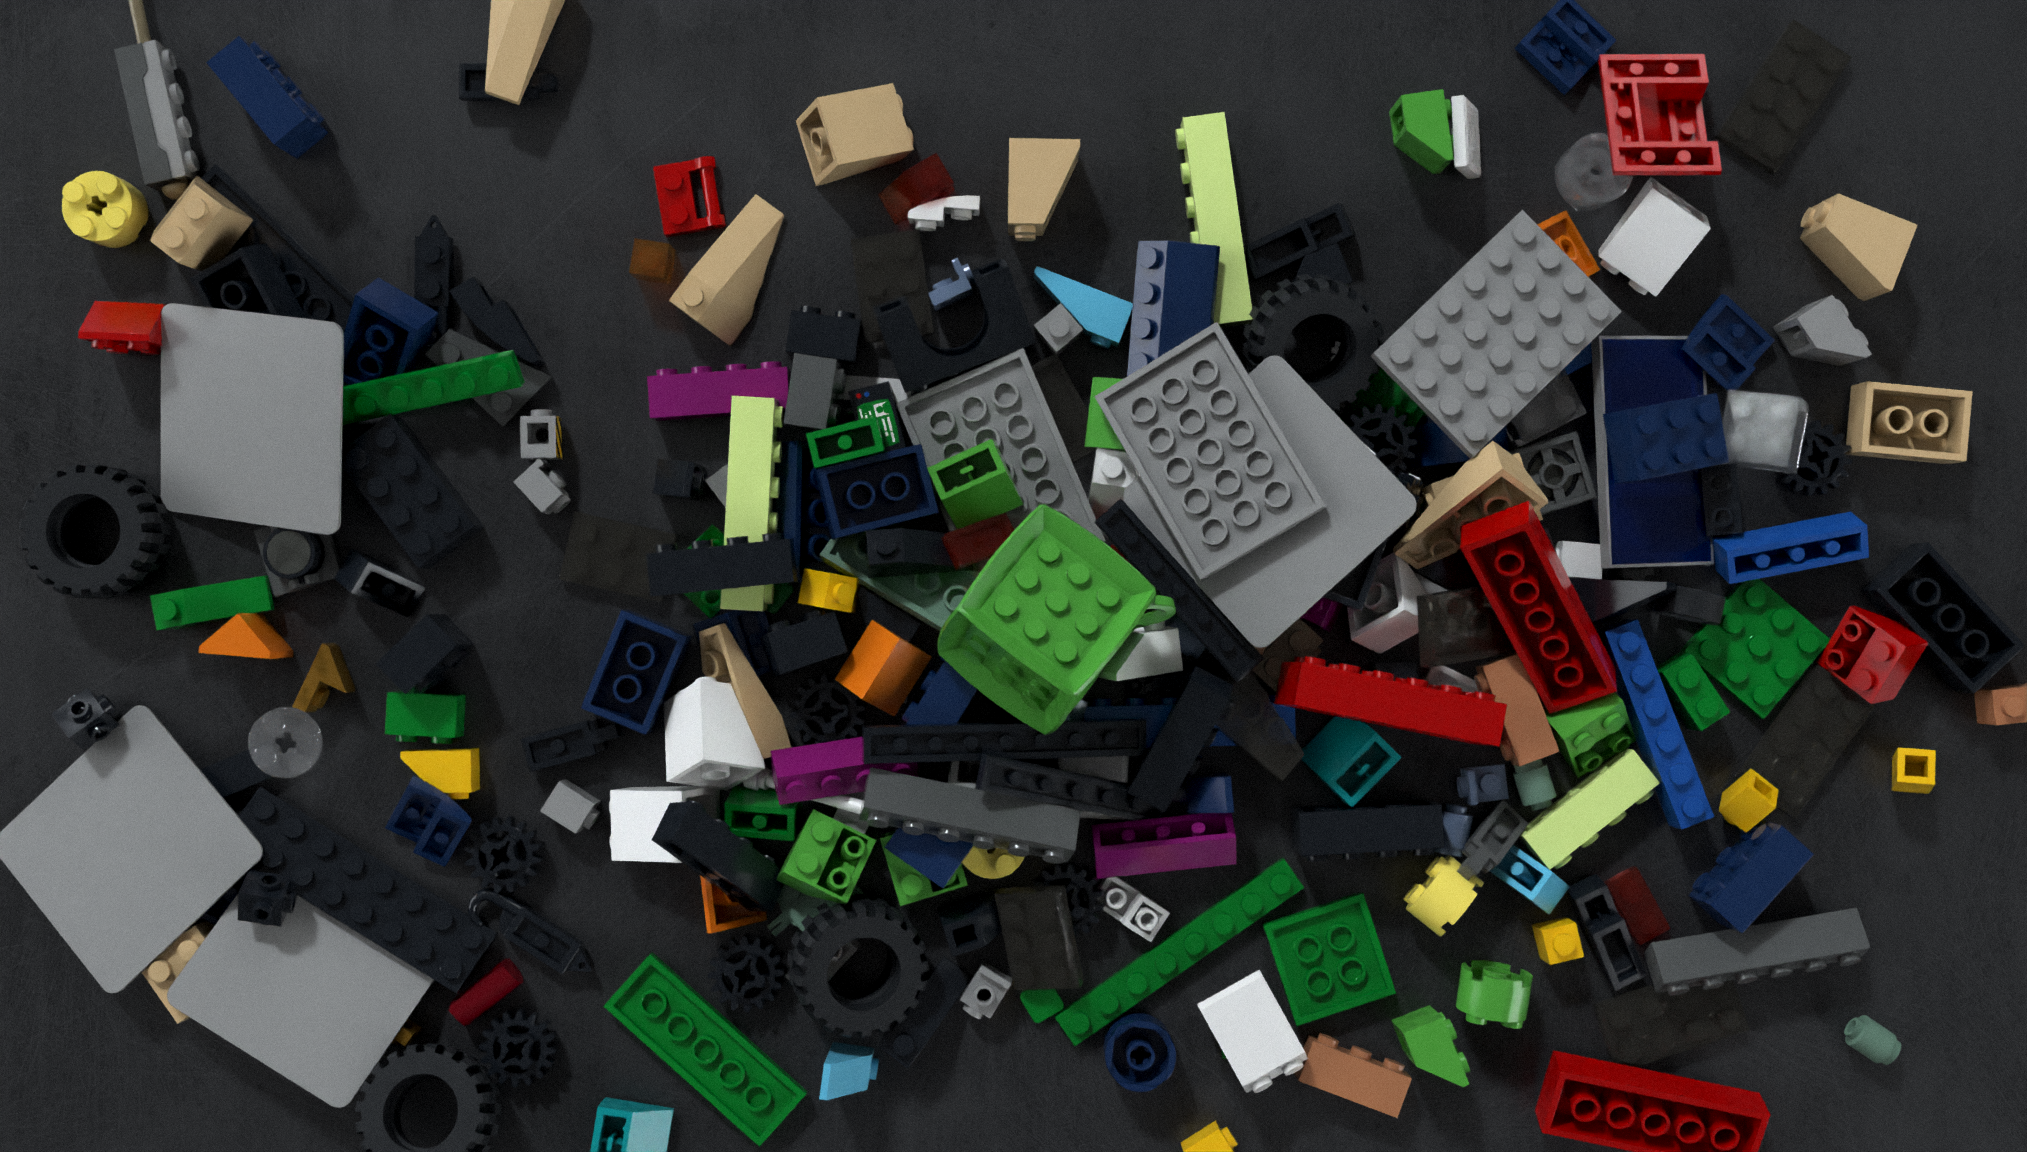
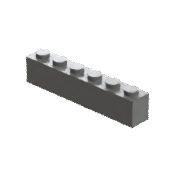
[859,767,1081,864]
[1644,908,1871,996]

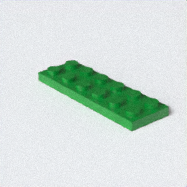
[603,952,808,1147]

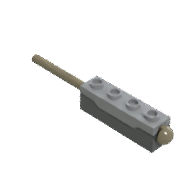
[114,0,200,200]

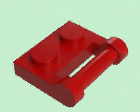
[653,156,726,237]

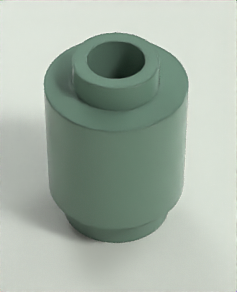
[1513,759,1557,811]
[1844,1015,1901,1065]

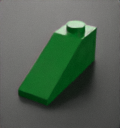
[150,576,274,630]

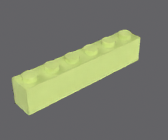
[1175,112,1253,328]
[720,396,784,611]

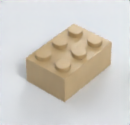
[1845,381,1973,464]

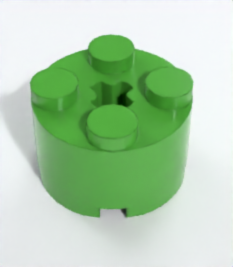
[1456,960,1533,1029]

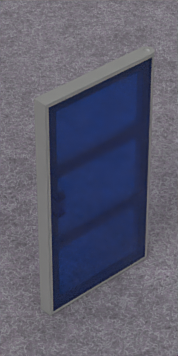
[1591,336,1715,569]

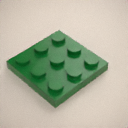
[1680,579,1830,719]
[1262,892,1396,1026]

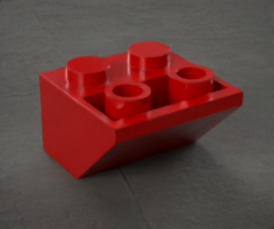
[78,301,166,355]
[1817,605,1928,704]

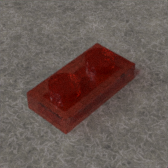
[941,512,1014,570]
[1604,866,1671,945]

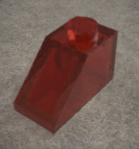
[878,153,955,225]

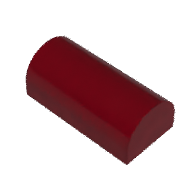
[448,958,523,1026]

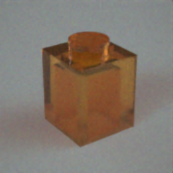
[629,238,676,284]

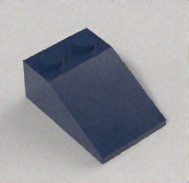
[343,277,439,385]

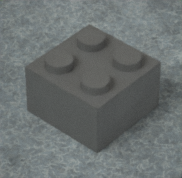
[784,353,847,432]

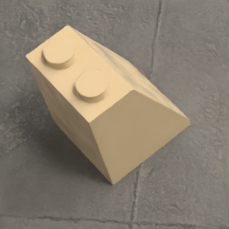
[796,83,914,186]
[1008,138,1080,241]
[150,176,254,271]
[1800,194,1918,301]

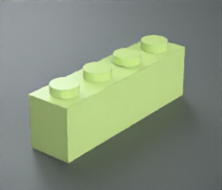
[1519,748,1659,870]

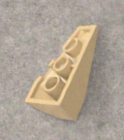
[485,0,565,105]
[669,194,784,347]
[1393,441,1549,569]
[699,623,792,759]

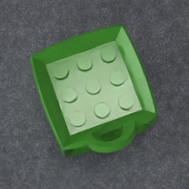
[937,504,1176,735]

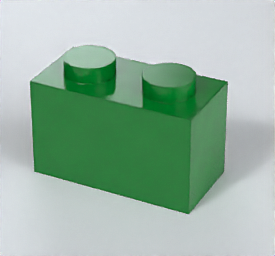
[806,416,886,469]
[1656,652,1730,731]
[385,691,466,744]
[725,786,803,841]

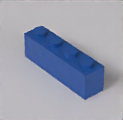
[1713,512,1869,584]

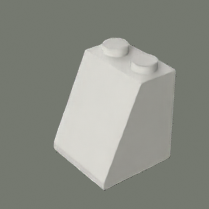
[1598,177,1711,297]
[664,677,765,791]
[609,786,721,863]
[1197,970,1308,1093]

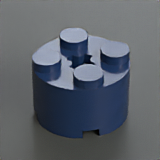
[1103,1013,1176,1092]

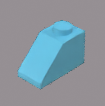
[1490,845,1570,914]

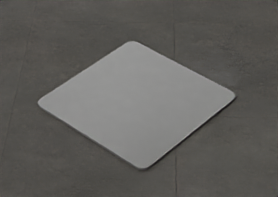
[161,303,344,535]
[1123,355,1417,648]
[0,705,263,993]
[167,870,434,1108]

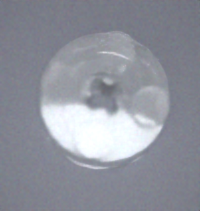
[1554,133,1633,210]
[248,707,324,779]

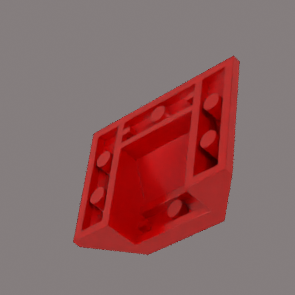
[1598,54,1722,175]

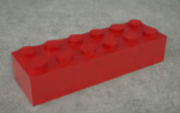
[1460,501,1617,714]
[1274,656,1507,747]
[1535,1050,1771,1152]

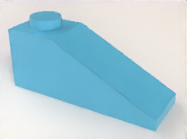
[1034,266,1133,349]
[819,1042,879,1100]

